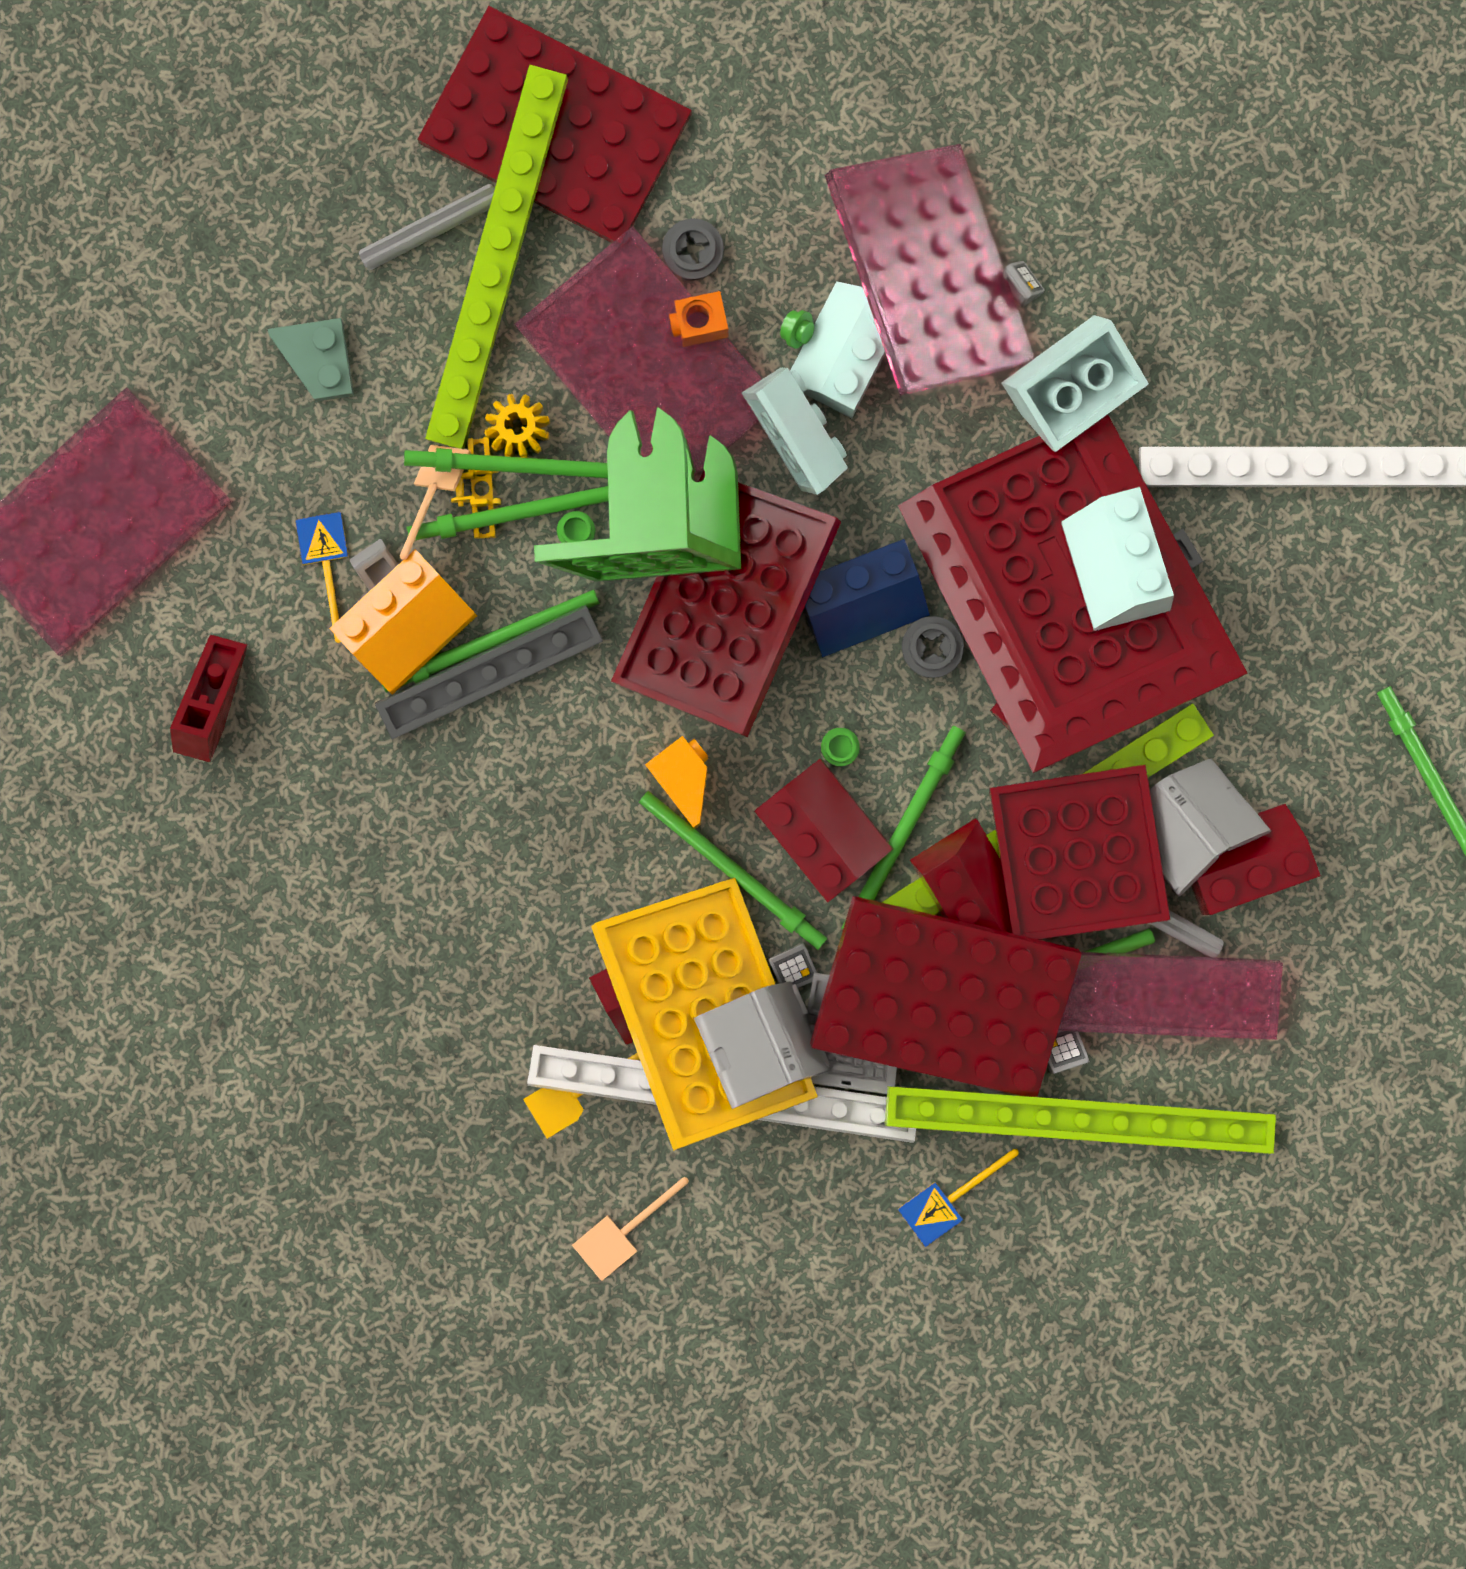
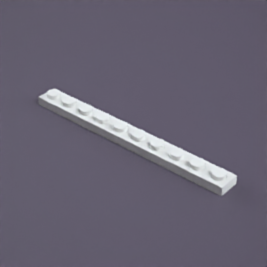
[1139,447,1466,487]
[527,1045,916,1143]

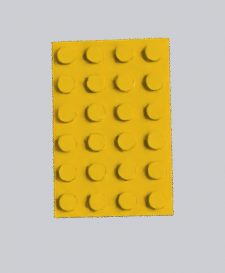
[591,878,818,1151]

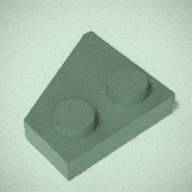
[268,318,354,402]

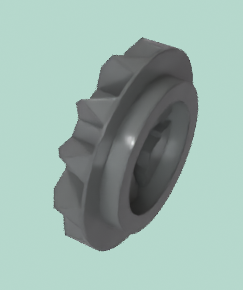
[662,218,724,281]
[902,616,964,678]

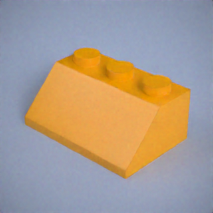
[329,549,477,695]

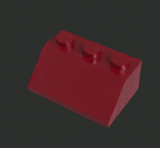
[754,758,894,903]
[1191,804,1321,915]
[910,818,1012,933]

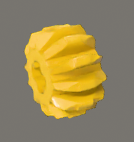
[485,394,550,458]

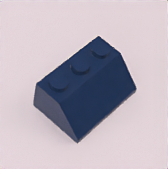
[803,539,930,658]

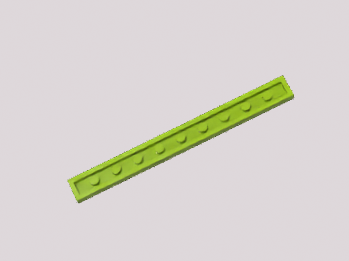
[425,65,568,449]
[882,703,1214,915]
[885,1086,1276,1154]

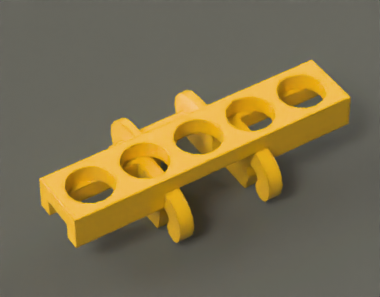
[451,437,501,539]

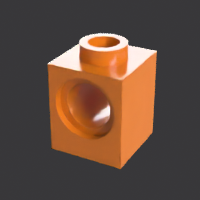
[669,291,729,347]

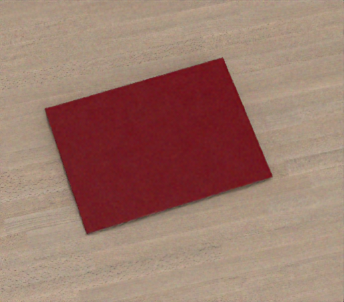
[898,414,1248,773]

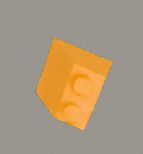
[645,736,709,829]

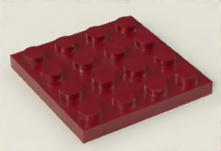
[989,765,1170,940]

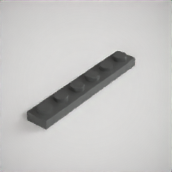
[375,605,603,739]

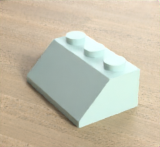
[790,281,907,418]
[1001,315,1149,452]
[742,368,848,495]
[1062,487,1174,631]

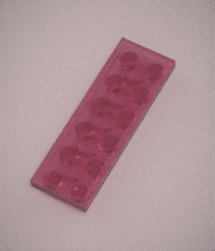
[1058,952,1283,1040]

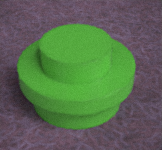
[780,310,815,349]
[557,511,595,543]
[821,728,860,767]

